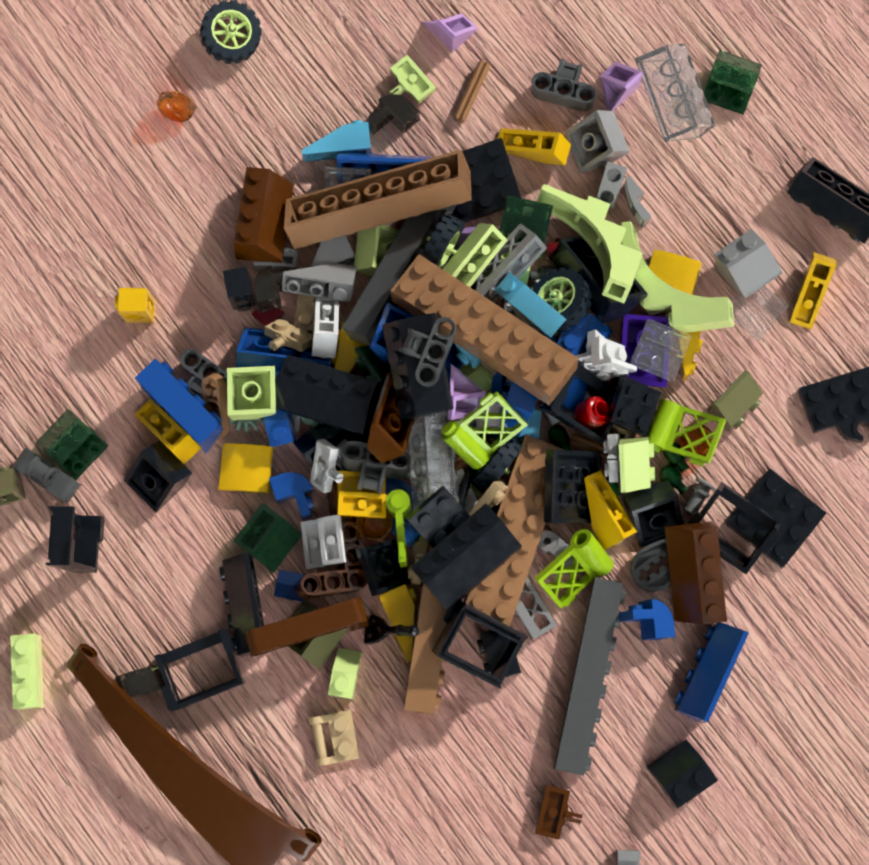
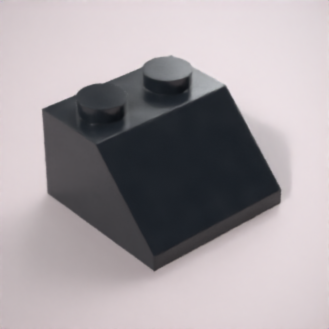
[124,440,192,513]
[623,480,683,547]
[646,739,718,809]

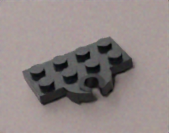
[797,367,869,443]

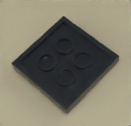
[453,137,523,223]
[544,450,601,523]
[725,469,826,569]

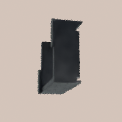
[539,360,616,444]
[687,481,782,574]
[46,506,105,573]
[431,600,528,689]
[155,628,245,711]

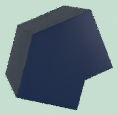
[274,570,309,602]

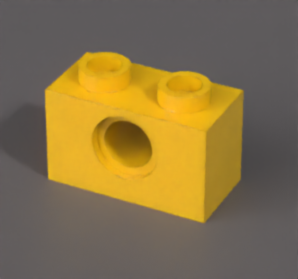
[114,288,155,323]

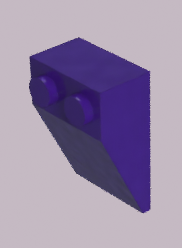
[619,314,670,388]

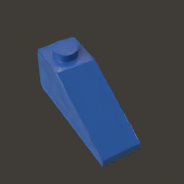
[264,370,297,447]

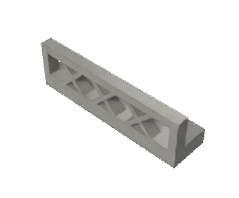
[470,223,547,303]
[515,577,557,641]

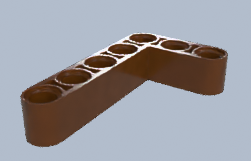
[295,480,367,599]
[245,597,370,657]

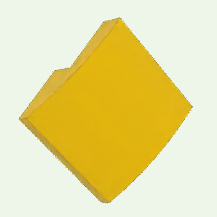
[649,249,702,295]
[218,443,273,493]
[337,471,387,519]

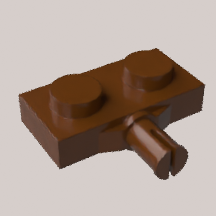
[535,785,583,840]

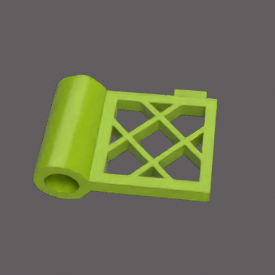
[441,391,528,470]
[646,399,726,467]
[386,489,411,568]
[534,529,614,609]

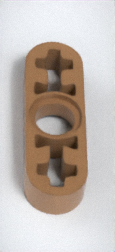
[201,373,229,441]

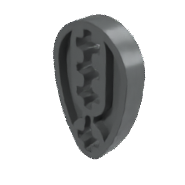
[631,539,670,592]

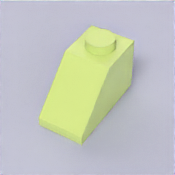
[328,648,362,700]

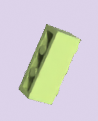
[443,223,507,287]
[10,634,44,710]

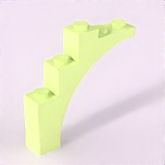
[535,184,643,303]
[621,221,734,334]

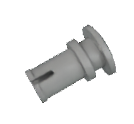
[683,478,716,514]

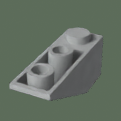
[282,263,357,302]

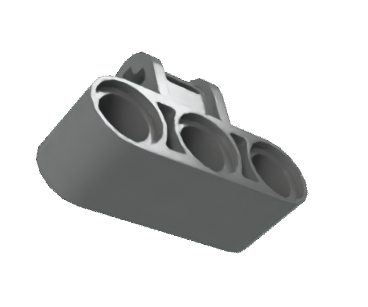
[531,58,596,112]
[399,317,457,387]
[180,349,227,399]
[341,441,411,494]
[12,447,81,504]

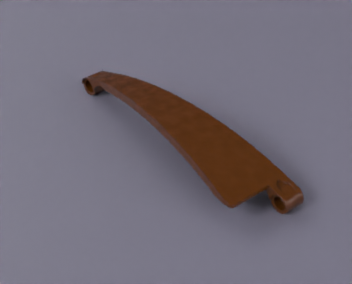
[67,643,322,865]

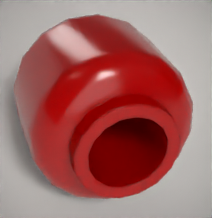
[574,396,609,430]

